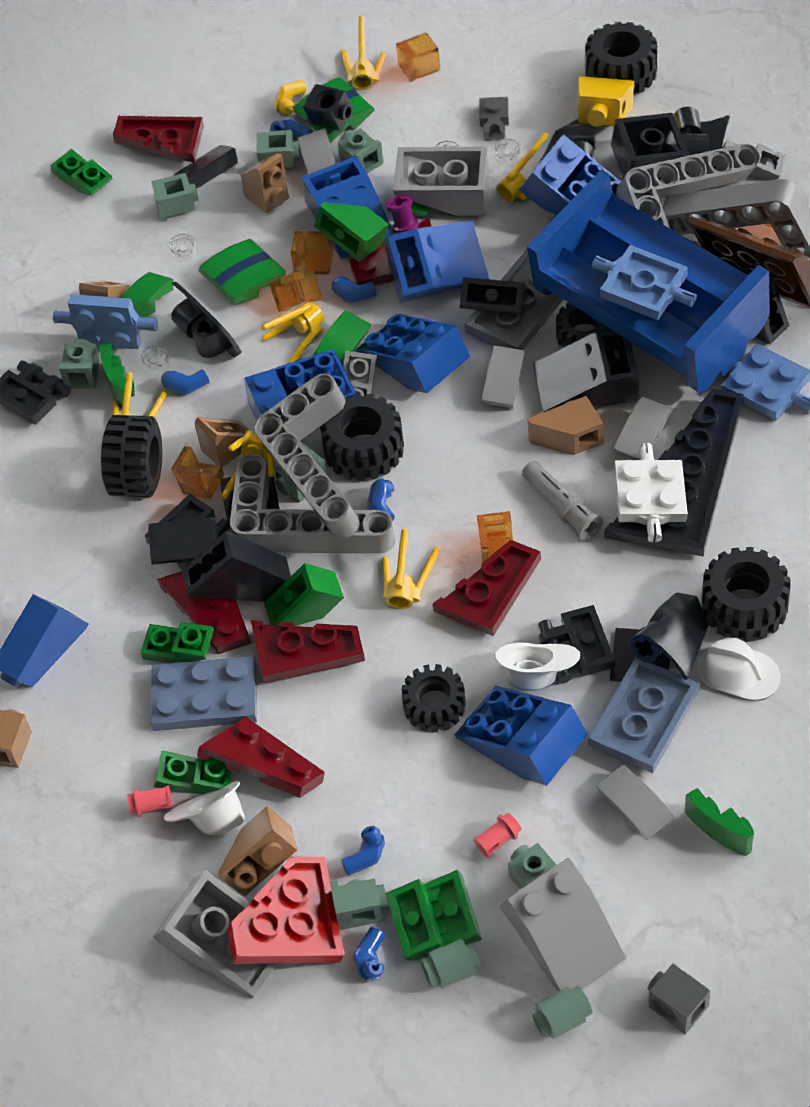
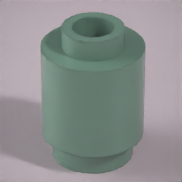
[420,939,480,988]
[532,986,593,1039]

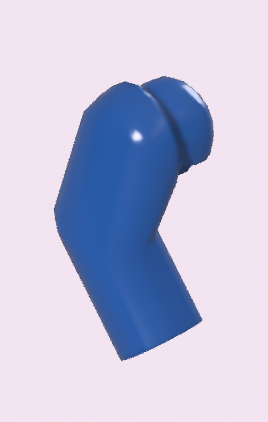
[270,119,314,139]
[331,276,377,303]
[161,369,210,395]
[367,479,395,521]
[341,826,385,876]
[353,927,386,981]

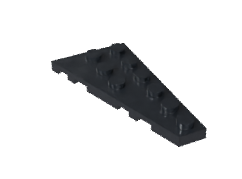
[604,389,744,557]

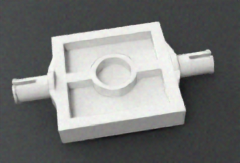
[614,443,688,542]

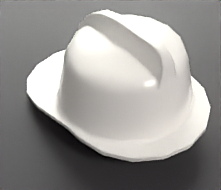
[697,638,781,701]
[496,642,580,690]
[164,781,245,835]

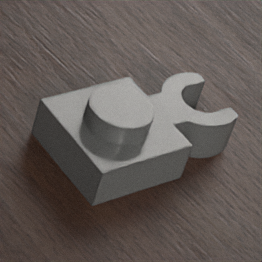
[479,97,509,141]

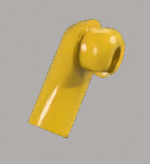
[274,80,307,115]

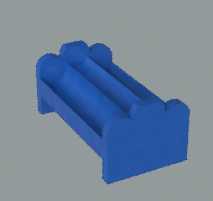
[527,170,770,393]

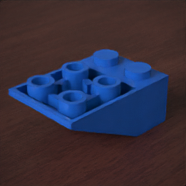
[519,134,621,215]
[301,156,395,260]
[384,221,489,303]
[356,313,471,393]
[244,349,356,420]
[454,685,588,786]

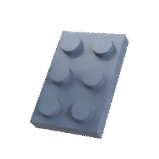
[151,656,257,731]
[588,657,700,773]

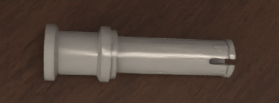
[522,460,603,540]

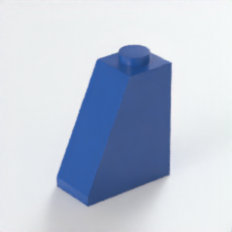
[0,594,89,687]

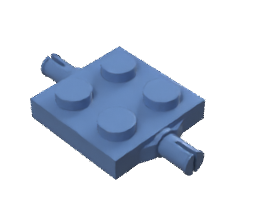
[592,245,697,320]
[53,294,158,349]
[721,343,810,421]

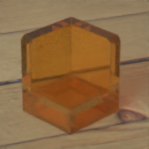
[396,33,440,82]
[291,231,334,275]
[269,270,322,312]
[171,446,225,499]
[477,511,513,563]

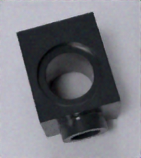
[302,84,353,131]

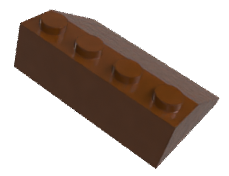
[687,217,810,309]

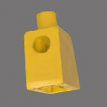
[577,76,634,127]

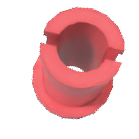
[127,785,173,818]
[473,813,521,858]

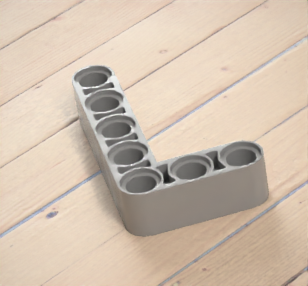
[616,144,761,227]
[662,179,810,257]
[254,374,359,538]
[230,454,395,554]

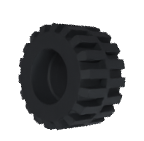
[585,22,658,96]
[320,393,404,481]
[101,415,163,498]
[701,547,791,642]

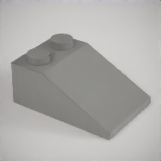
[393,147,489,216]
[499,857,626,992]
[153,870,277,998]

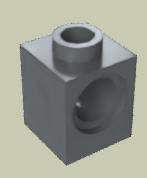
[647,963,710,1034]

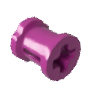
[385,195,419,234]

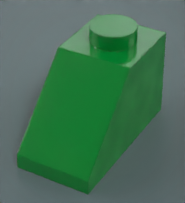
[314,203,389,262]
[264,563,344,626]

